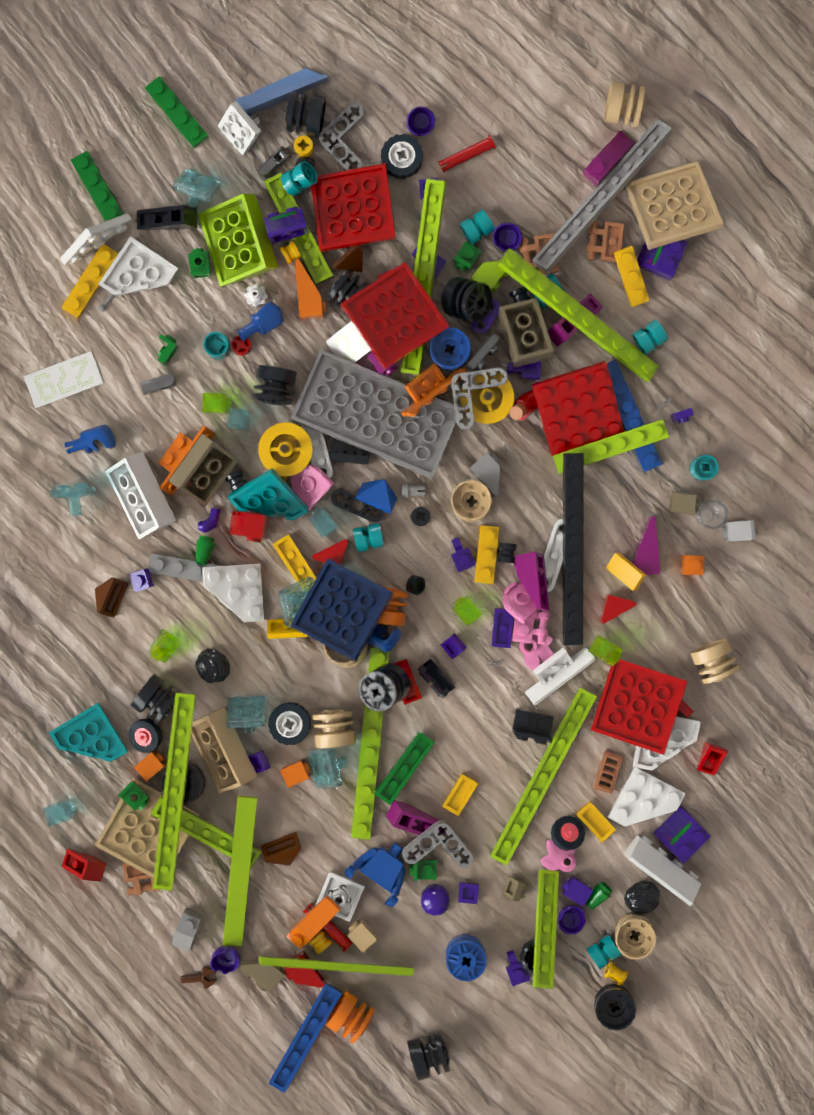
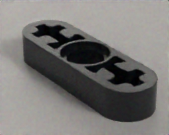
[331,489,383,522]

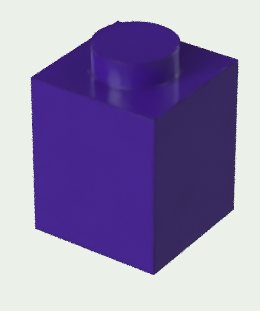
[562,875,593,907]

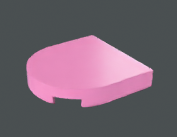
[290,464,335,510]
[502,582,549,625]

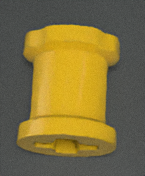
[603,961,628,986]

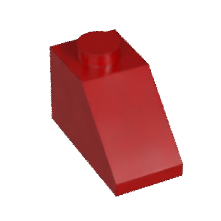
[394,659,422,705]
[62,849,107,882]
[284,950,326,988]

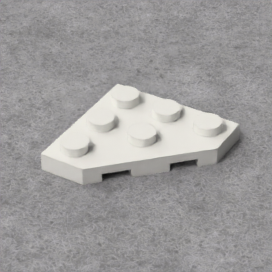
[60,213,132,265]
[99,236,179,296]
[202,564,264,622]
[632,716,701,770]
[607,767,686,826]

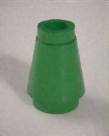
[195,536,215,565]
[585,881,613,910]

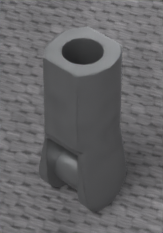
[258,146,291,179]
[140,374,176,395]

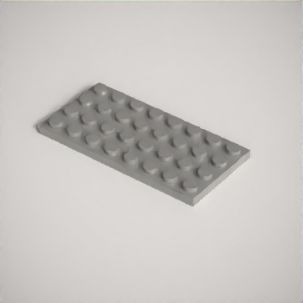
[290,349,461,479]

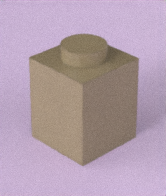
[669,493,699,515]

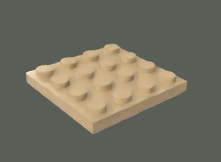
[625,161,723,250]
[94,777,200,878]

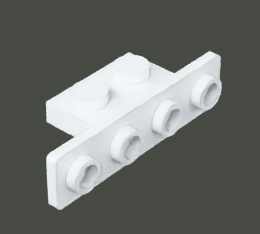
[525,647,596,705]

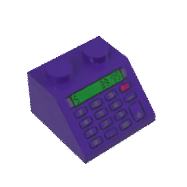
[264,207,309,244]
[637,240,688,281]
[654,806,711,864]

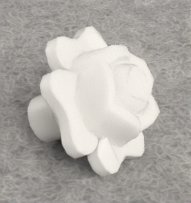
[244,283,268,307]

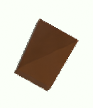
[332,245,363,272]
[95,577,129,618]
[261,832,301,866]

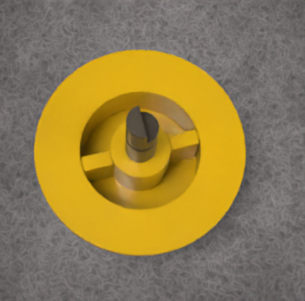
[460,372,514,424]
[258,422,313,477]

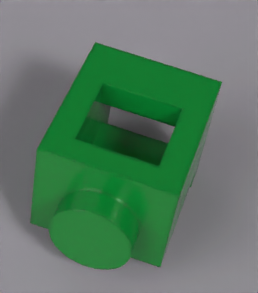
[188,248,212,279]
[118,781,150,811]

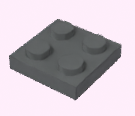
[467,334,499,372]

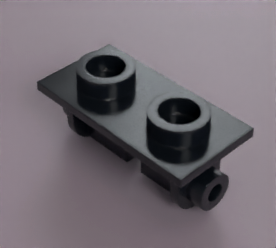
[417,658,456,699]

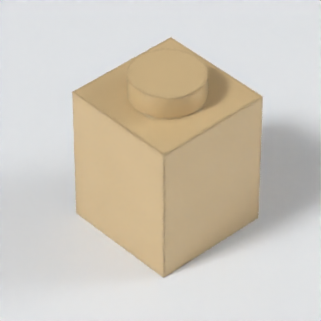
[347,919,377,953]

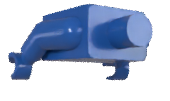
[345,842,406,907]

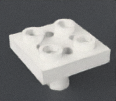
[218,101,261,155]
[315,871,365,922]

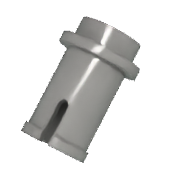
[401,483,425,498]

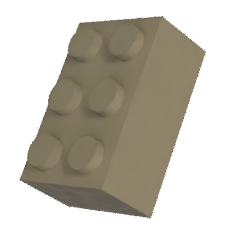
[497,298,554,368]
[169,434,239,507]

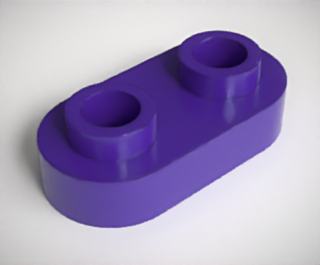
[471,298,500,335]

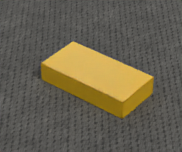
[606,552,646,591]
[442,773,478,816]
[576,801,616,843]

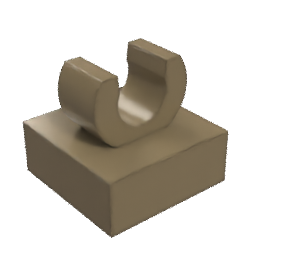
[503,876,528,902]

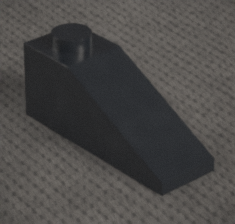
[137,205,197,230]

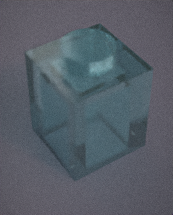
[227,408,250,431]
[309,508,338,538]
[43,799,75,827]

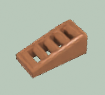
[592,750,623,794]

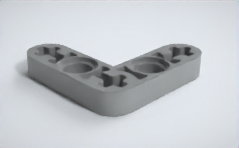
[319,103,364,170]
[451,368,507,430]
[402,820,473,868]

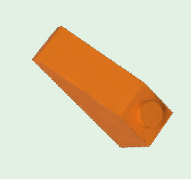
[295,259,327,320]
[286,895,341,949]

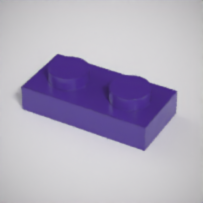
[491,608,513,648]

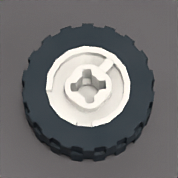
[381,134,423,179]
[268,702,311,745]

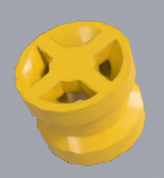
[294,135,314,157]
[279,240,302,265]
[308,930,332,954]

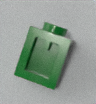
[453,241,482,271]
[158,334,179,366]
[410,859,437,881]

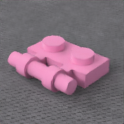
[512,610,550,644]

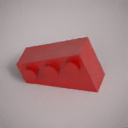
[229,511,270,542]

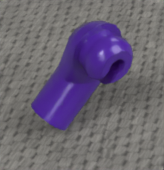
[197,508,220,533]

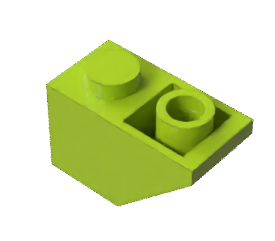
[471,261,509,293]

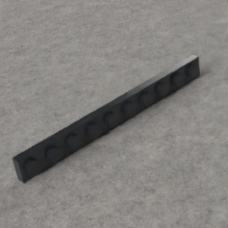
[563,453,584,646]

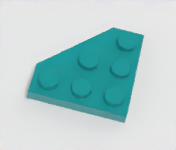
[227,468,309,521]
[49,702,128,762]

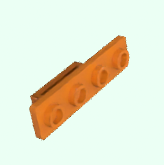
[401,364,466,417]
[158,426,215,496]

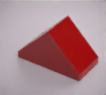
[312,539,348,565]
[600,594,637,624]
[697,742,728,776]

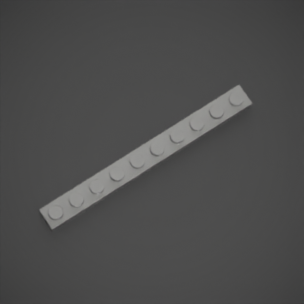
[532,119,673,273]

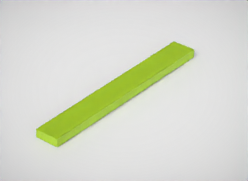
[223,795,257,946]
[258,956,414,976]

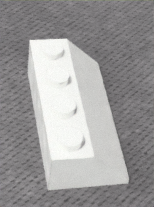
[105,452,176,540]
[624,835,701,906]

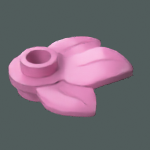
[519,635,554,670]
[540,839,576,872]

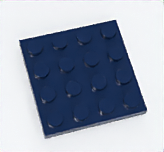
[291,559,394,662]

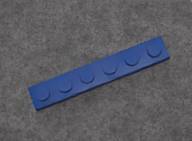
[607,359,662,472]
[268,982,342,1093]

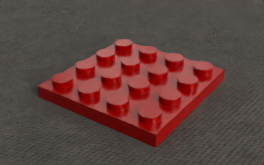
[311,163,396,252]
[340,262,449,370]
[531,361,624,456]
[591,657,688,755]

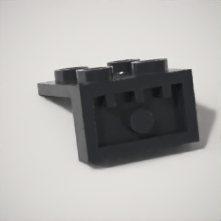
[330,438,370,465]
[512,709,554,745]

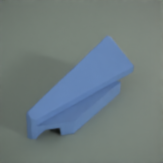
[236,68,329,115]

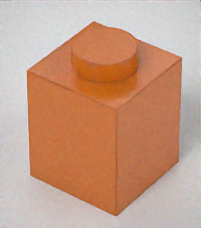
[681,555,705,575]
[134,750,167,782]
[280,759,311,788]

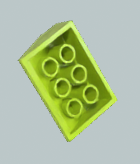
[198,193,278,287]

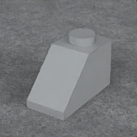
[469,452,500,497]
[721,520,756,542]
[171,909,203,951]

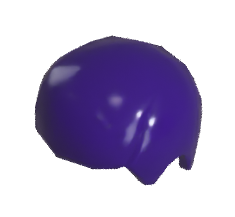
[406,106,436,136]
[493,222,523,252]
[421,884,450,916]
[557,905,586,935]
[210,945,241,975]

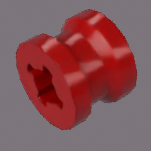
[231,335,252,356]

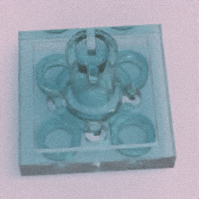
[172,168,221,208]
[50,483,96,516]
[278,576,314,628]
[226,696,267,734]
[308,748,348,788]

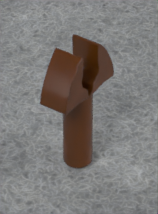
[180,966,217,989]

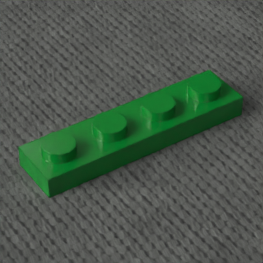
[145,76,209,148]
[71,151,123,221]
[374,731,435,805]

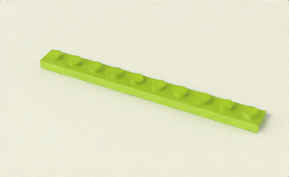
[401,179,447,375]
[497,248,659,383]
[351,647,390,840]
[490,687,597,866]
[152,693,196,891]

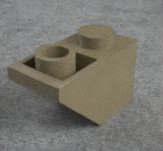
[240,960,285,993]

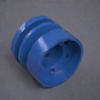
[430,327,471,371]
[446,934,486,981]

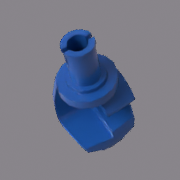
[237,301,284,341]
[64,425,116,454]
[368,623,402,652]

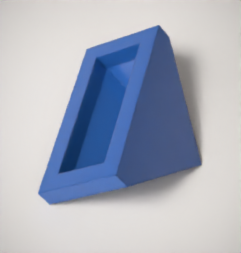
[355,479,397,514]

